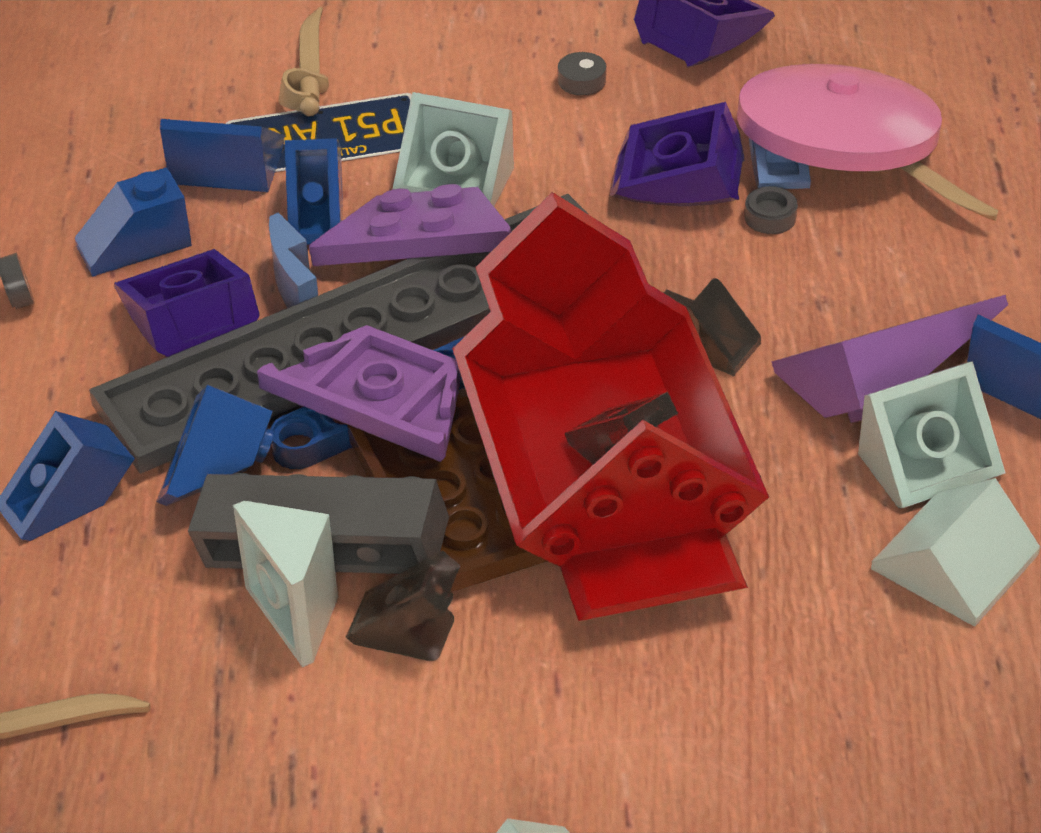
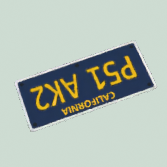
[226,93,412,172]

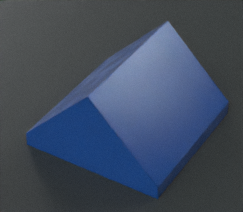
[160,119,285,192]
[967,314,1041,419]

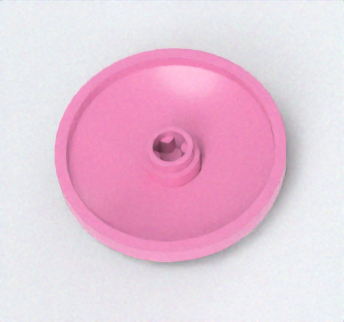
[737,64,942,171]

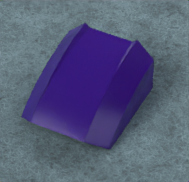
[634,0,775,68]
[609,102,745,206]
[114,249,260,357]

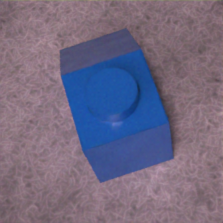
[285,138,343,245]
[75,167,192,276]
[156,385,274,506]
[0,411,135,541]

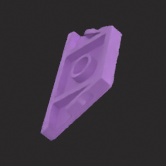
[309,184,511,266]
[257,325,461,462]

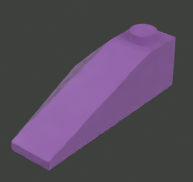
[771,295,1008,423]

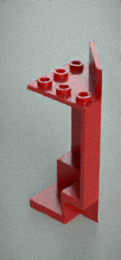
[452,192,769,621]

